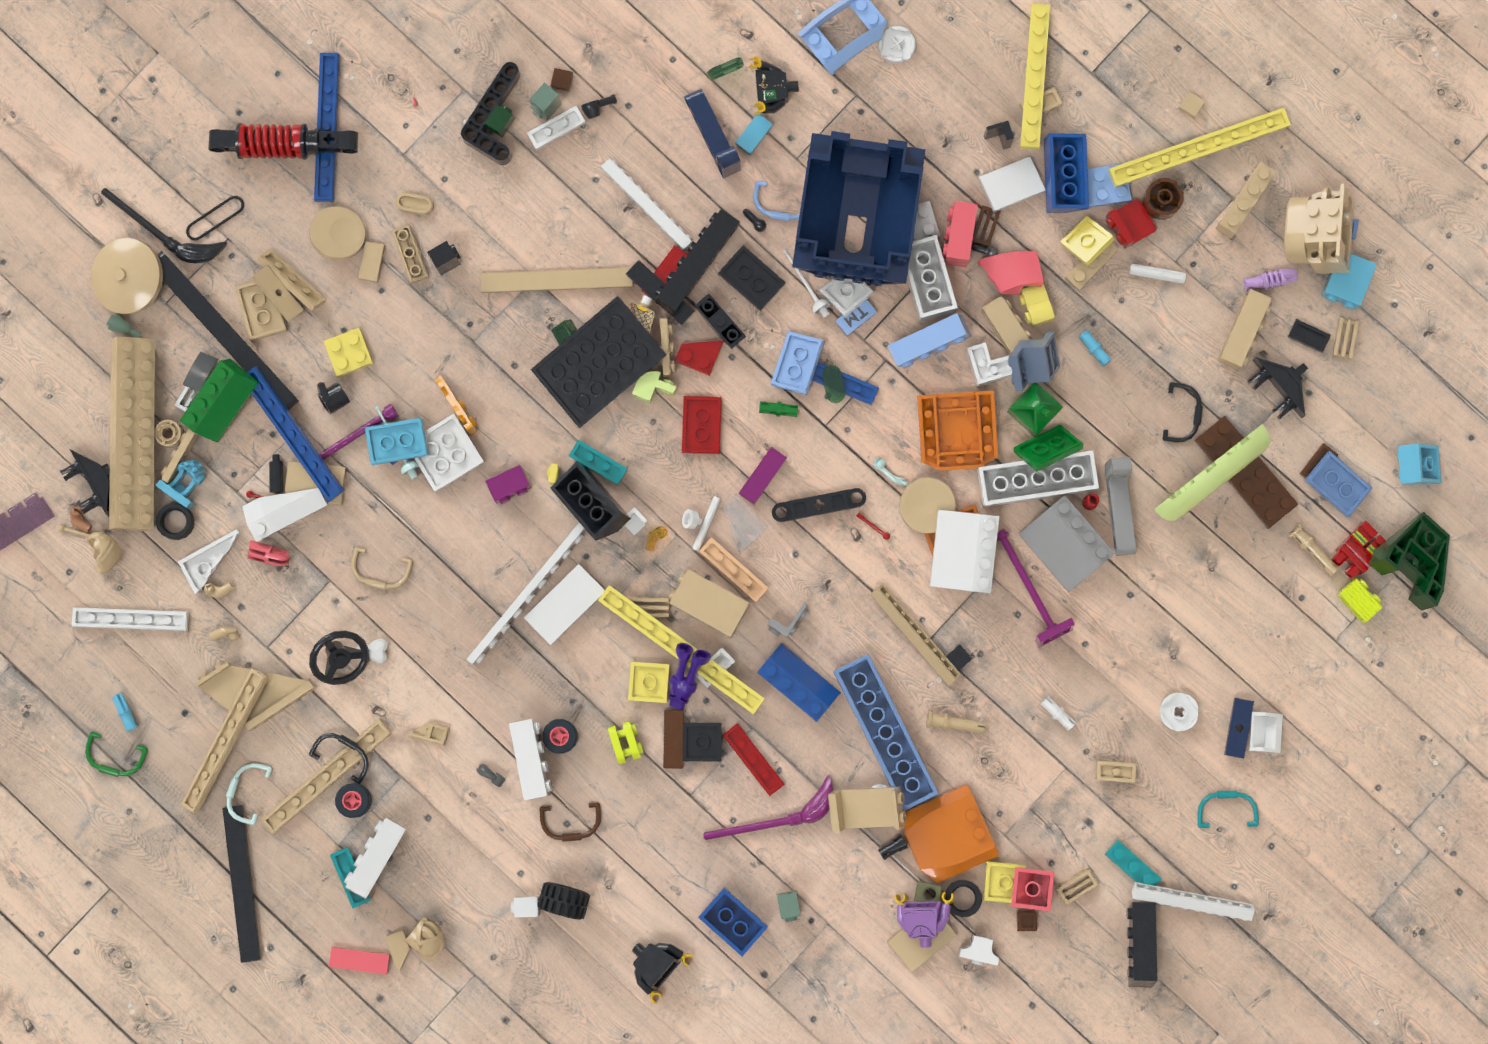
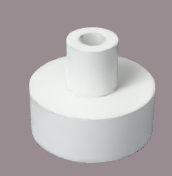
[682,509,702,529]

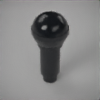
[742,209,767,232]

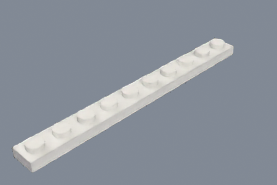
[467,523,585,665]

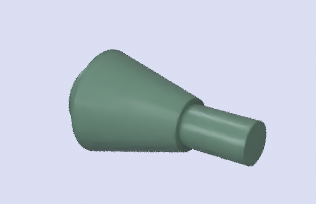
[107,313,142,338]

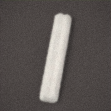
[1130,264,1186,284]

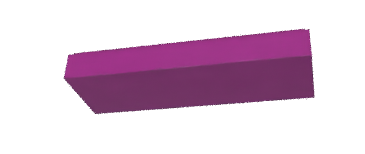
[738,447,787,504]

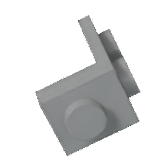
[767,602,809,638]

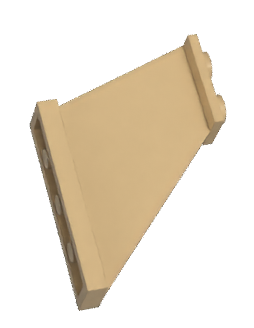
[195,661,317,731]

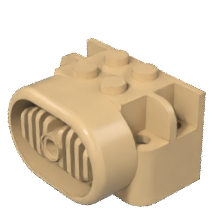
[1284,184,1354,274]

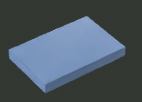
[1304,451,1372,517]

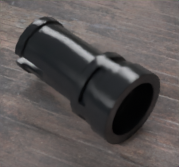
[878,834,908,861]

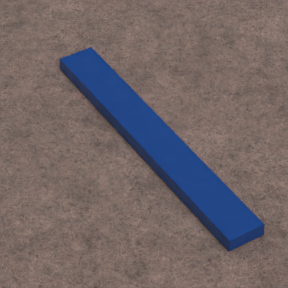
[314,53,340,202]
[247,366,345,502]

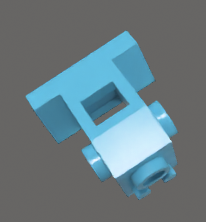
[156,459,206,510]

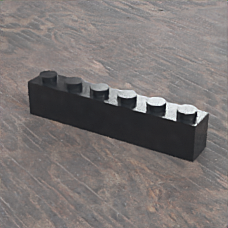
[655,209,740,316]

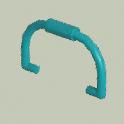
[1197,790,1259,828]

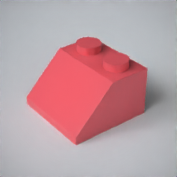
[1011,867,1054,911]

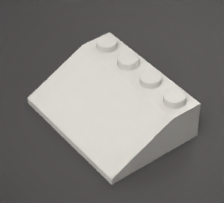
[930,510,999,593]

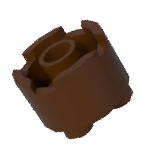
[1143,178,1184,220]

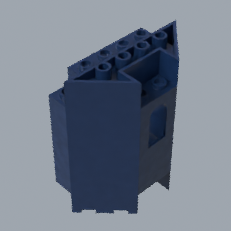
[792,131,926,286]

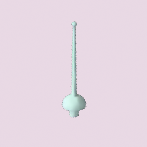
[375,406,419,480]

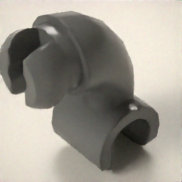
[476,764,505,787]

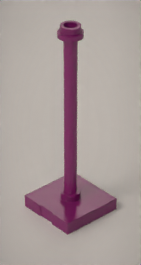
[997,529,1075,648]

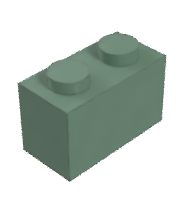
[529,82,562,121]
[777,891,800,922]

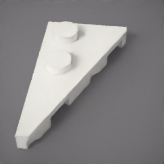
[178,529,240,594]

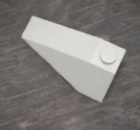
[242,488,328,542]

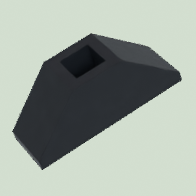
[695,294,746,349]

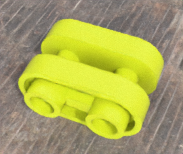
[608,721,644,765]

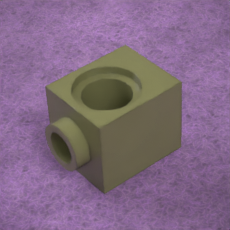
[914,881,944,902]

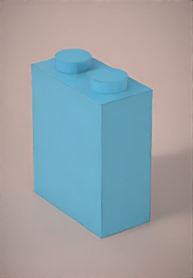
[1321,254,1377,310]

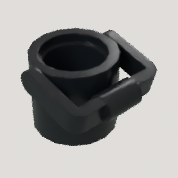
[317,382,350,415]

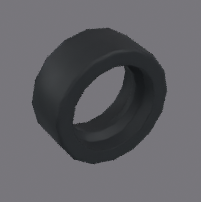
[156,503,195,540]
[945,880,982,917]

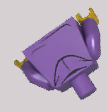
[894,892,955,948]

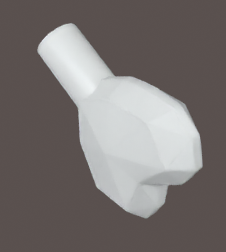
[356,638,388,664]

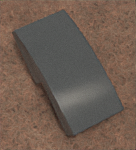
[183,352,219,392]

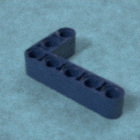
[684,89,741,179]

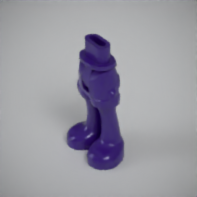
[669,643,711,710]

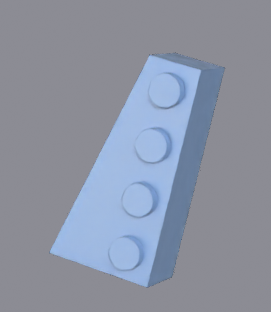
[888,313,972,369]

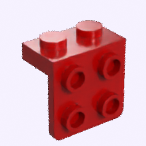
[1106,199,1157,249]

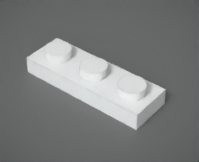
[527,106,586,151]

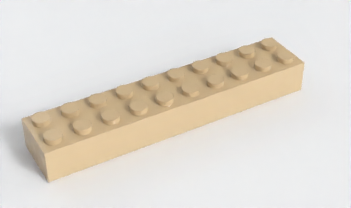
[109,336,155,531]

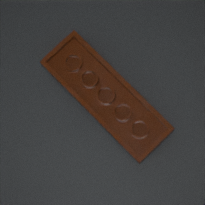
[1194,416,1299,529]

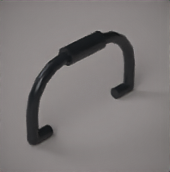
[1162,382,1203,443]
[309,733,369,784]

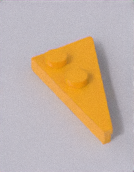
[435,376,478,435]

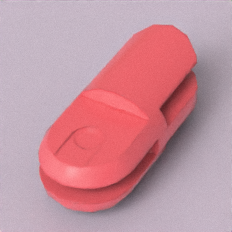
[247,540,290,566]

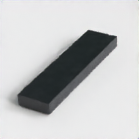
[626,260,695,326]

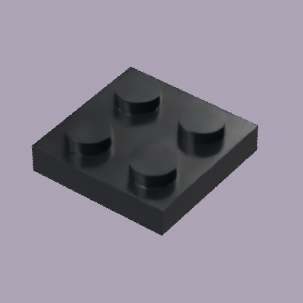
[683,723,722,762]

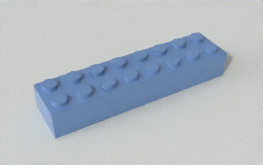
[833,654,939,811]

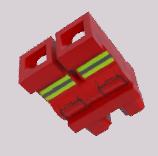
[1331,521,1386,579]

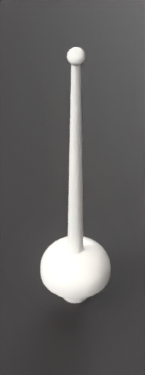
[783,249,830,318]

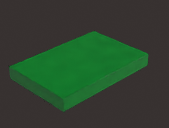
[1014,425,1084,472]

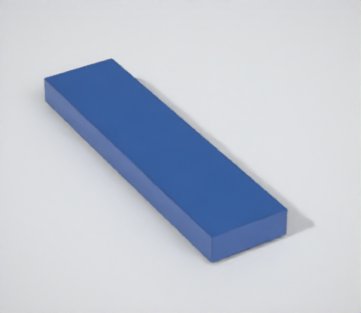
[812,362,879,406]

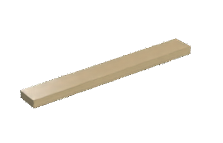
[480,267,633,293]
[181,668,269,814]
[261,719,392,835]

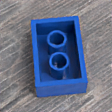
[698,887,768,957]

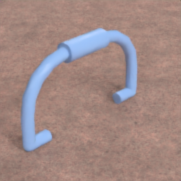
[754,181,800,221]

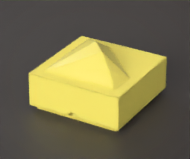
[547,463,560,485]

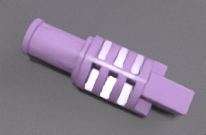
[1243,268,1298,291]

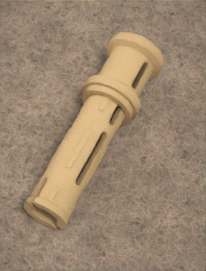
[1288,524,1339,576]
[926,711,986,734]

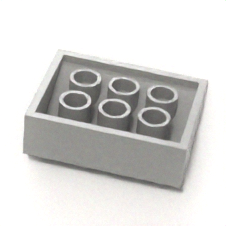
[1019,495,1115,593]

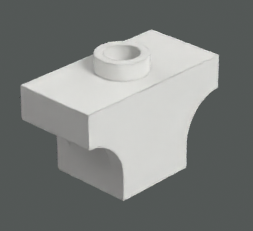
[958,935,999,966]

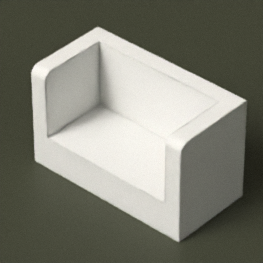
[1249,712,1283,753]

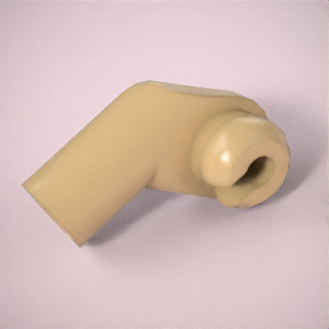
[204,582,234,599]
[209,627,239,641]

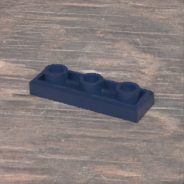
[1224,698,1254,759]

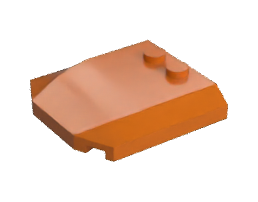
[917,390,998,471]
[904,784,999,883]

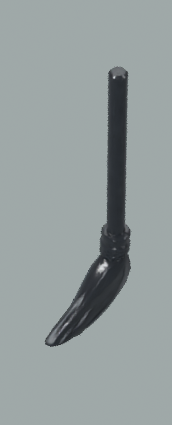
[101,188,227,264]

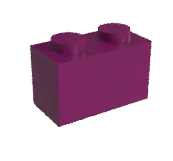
[485,465,531,504]

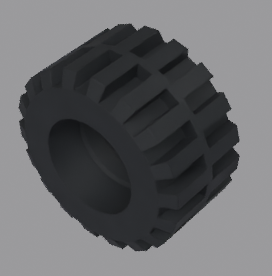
[537,882,590,920]

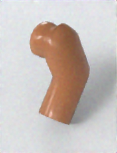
[70,506,92,533]

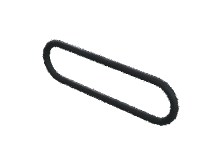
[186,196,244,240]

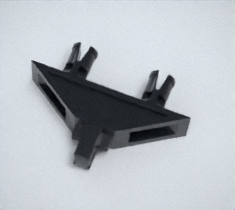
[1248,357,1308,419]
[60,449,110,517]

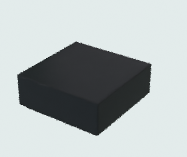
[946,644,972,671]

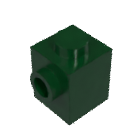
[485,105,514,138]

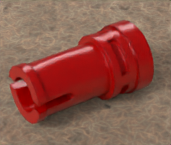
[1082,494,1099,510]

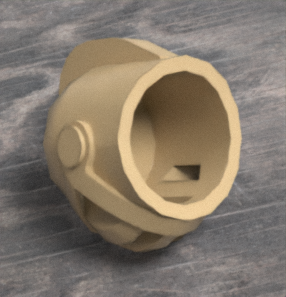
[404,917,445,961]

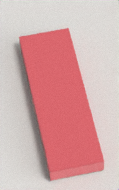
[329,947,390,975]

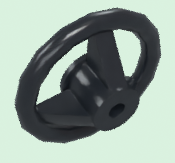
[309,630,369,685]

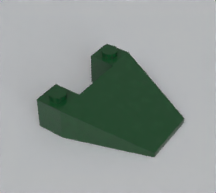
[1369,512,1450,611]

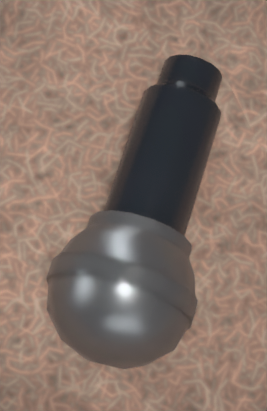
[971,244,999,257]

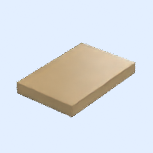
[235,281,287,342]
[284,461,346,505]
[887,923,957,972]

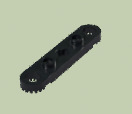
[772,488,866,522]

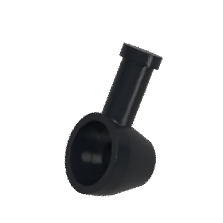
[581,94,617,119]

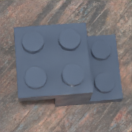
[1008,331,1060,391]

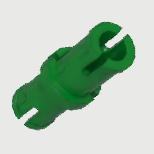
[759,401,798,417]

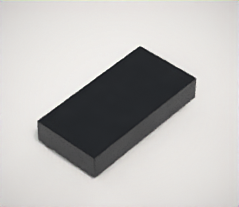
[1287,319,1331,353]

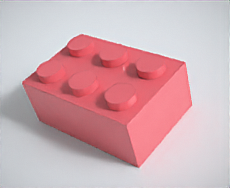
[942,201,978,268]

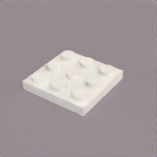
[414,414,485,492]

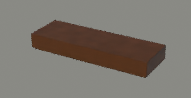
[663,710,684,769]

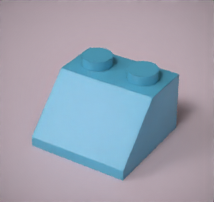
[1397,443,1441,485]

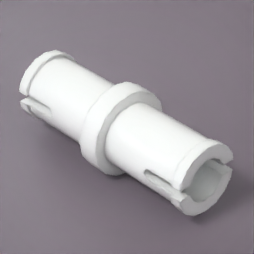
[1040,696,1076,731]

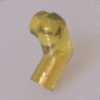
[645,526,668,551]

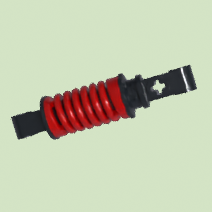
[208,123,359,160]

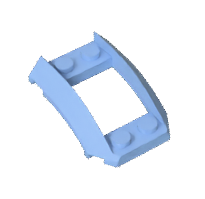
[798,0,888,75]

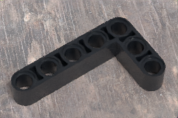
[461,62,520,165]

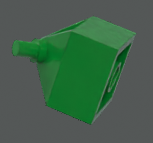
[1007,383,1063,437]

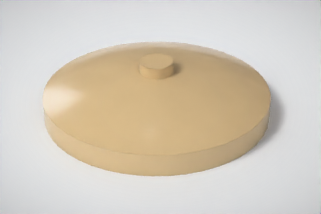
[91,238,163,314]

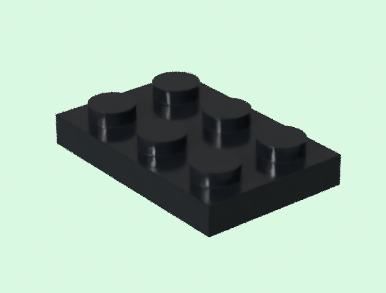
[718,245,786,312]

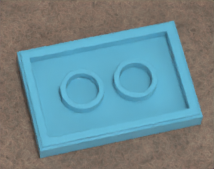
[365,418,429,466]

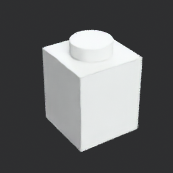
[511,896,540,918]

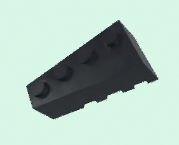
[1126,902,1157,988]

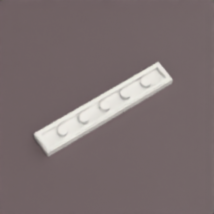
[72,607,189,631]

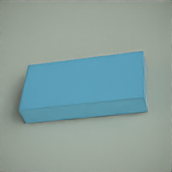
[735,114,773,155]

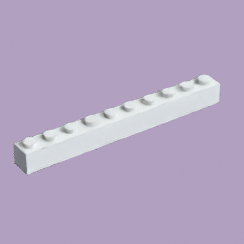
[601,158,692,251]
[1131,882,1255,921]

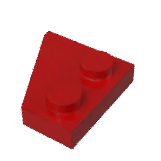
[674,340,723,376]

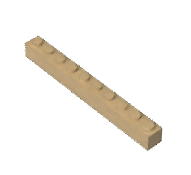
[870,584,961,686]

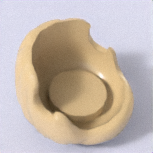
[87,532,121,574]

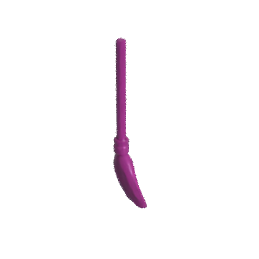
[703,775,833,840]

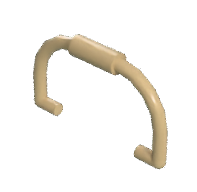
[351,547,413,590]

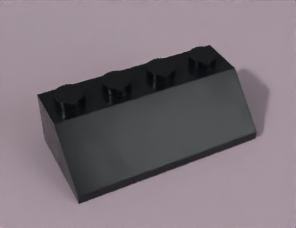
[550,461,631,541]

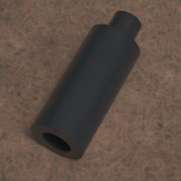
[269,454,283,493]

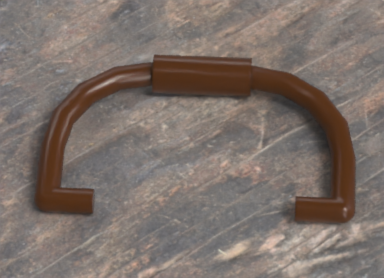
[539,802,601,842]

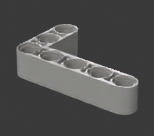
[1105,456,1136,556]

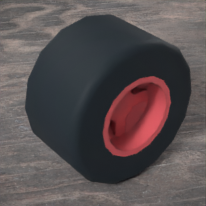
[542,719,578,754]
[335,783,372,818]

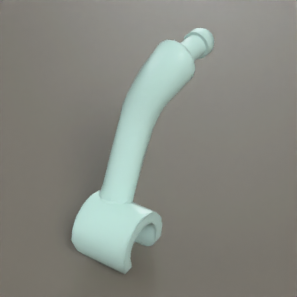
[873,457,909,487]

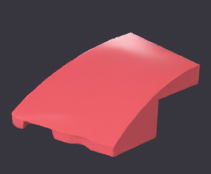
[978,251,1044,295]

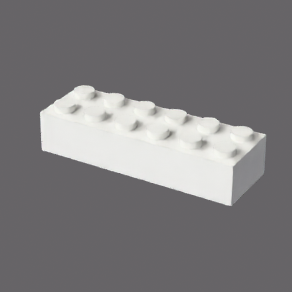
[977,450,1099,508]

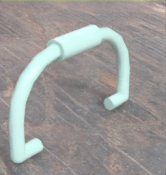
[226,763,272,825]

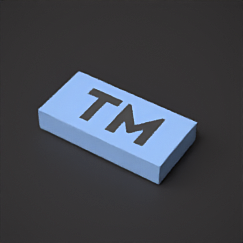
[835,300,877,336]

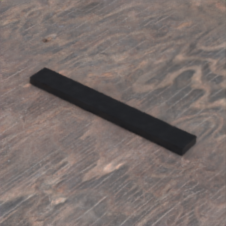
[222,805,261,963]

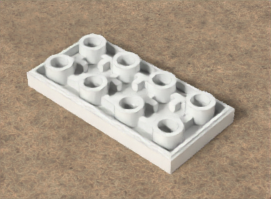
[524,564,605,645]

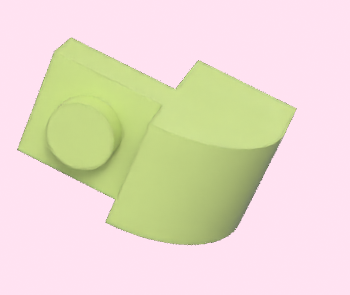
[632,371,677,404]

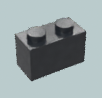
[427,241,461,276]

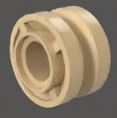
[154,420,184,448]

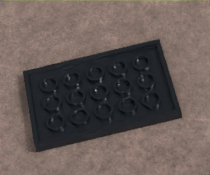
[530,296,667,428]

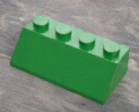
[179,359,259,443]

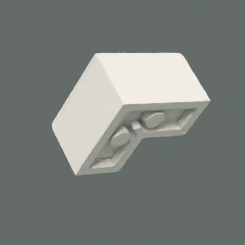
[966,342,1012,388]

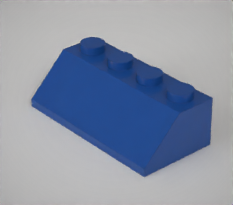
[1044,133,1089,213]
[757,643,841,722]

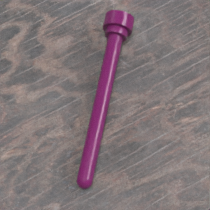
[320,403,399,460]

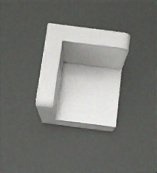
[624,507,648,536]

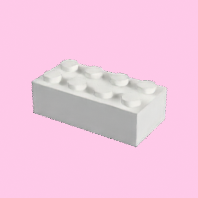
[907,235,958,322]
[509,719,553,801]
[344,818,406,899]

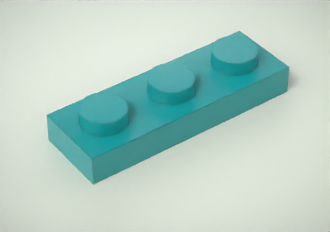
[569,440,628,485]
[1105,840,1162,886]
[330,847,371,909]

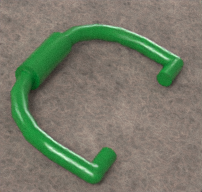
[85,732,148,777]

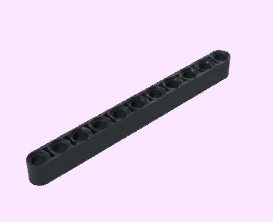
[158,251,299,411]

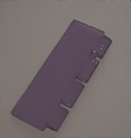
[0,493,55,551]

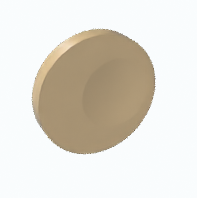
[309,206,365,261]
[899,478,956,534]

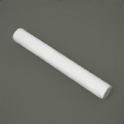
[692,496,721,552]

